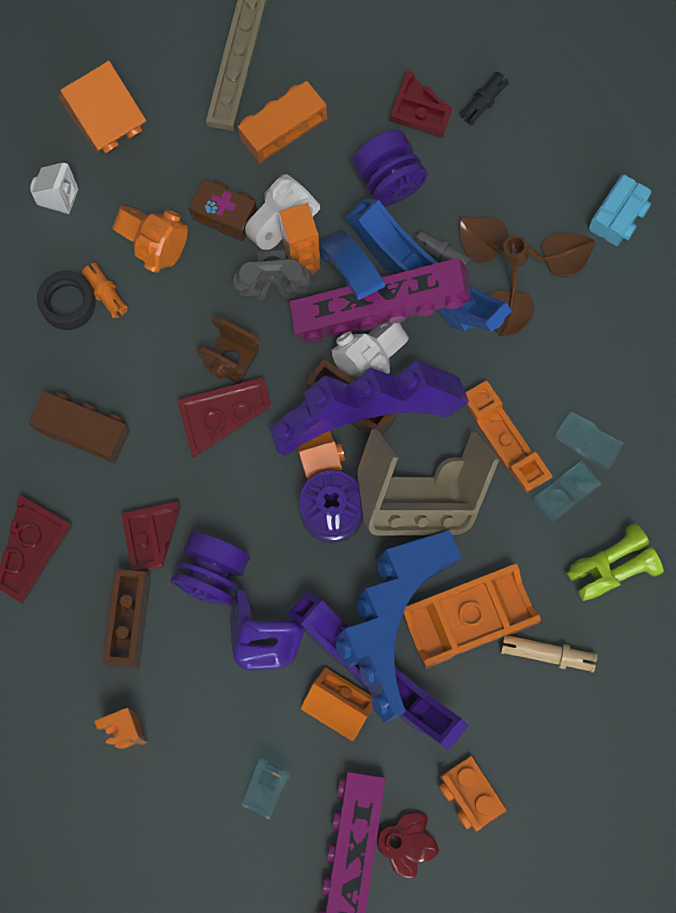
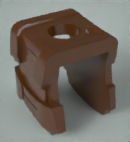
[196,317,260,384]

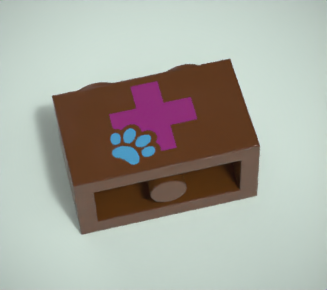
[189,179,257,242]

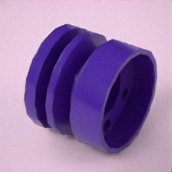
[352,130,428,206]
[299,470,363,544]
[170,532,250,606]

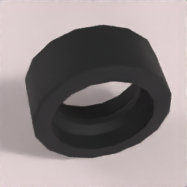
[37,271,96,330]

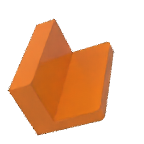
[301,667,373,741]

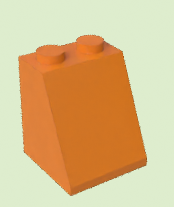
[58,61,146,154]

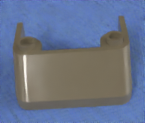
[357,429,500,536]

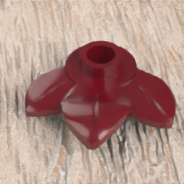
[377,813,439,878]

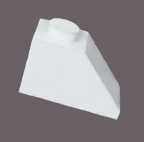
[30,162,79,214]

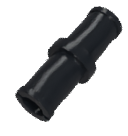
[459,71,509,125]

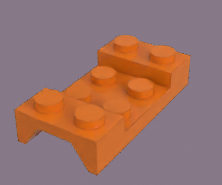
[402,563,541,669]

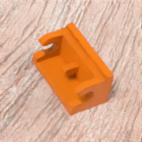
[94,707,147,749]

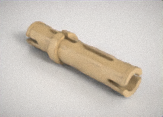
[501,635,597,673]

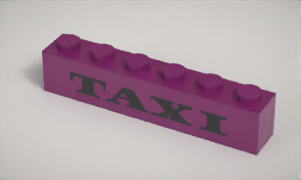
[290,258,472,344]
[319,772,386,913]

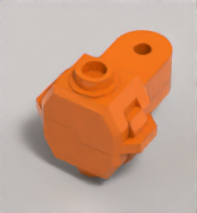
[112,205,188,273]

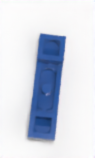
[319,230,385,300]

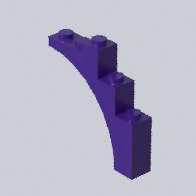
[269,360,469,456]
[287,591,469,751]

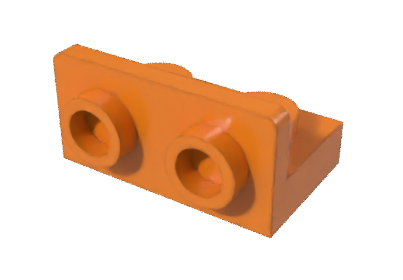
[438,756,507,832]

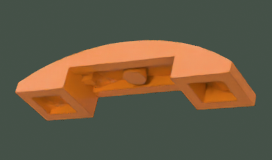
[466,380,552,493]

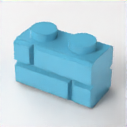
[589,174,652,246]

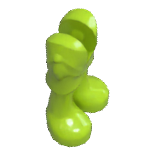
[566,522,664,601]

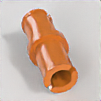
[82,263,128,319]

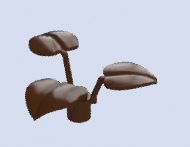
[460,217,595,337]

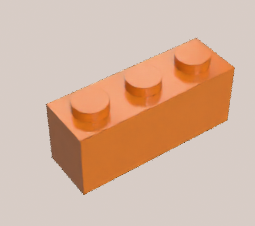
[238,80,327,164]
[279,203,321,275]

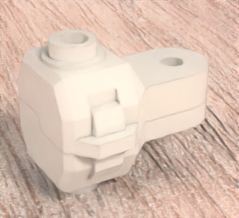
[245,174,320,250]
[332,322,409,380]

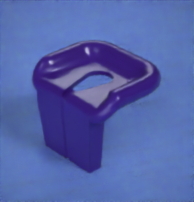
[230,590,303,671]

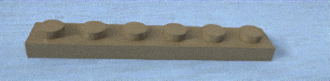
[206,0,268,131]

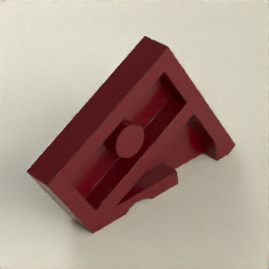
[390,70,452,138]
[121,501,181,572]

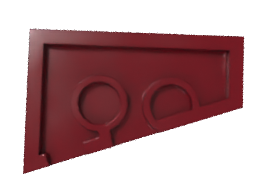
[177,377,271,458]
[0,495,72,604]

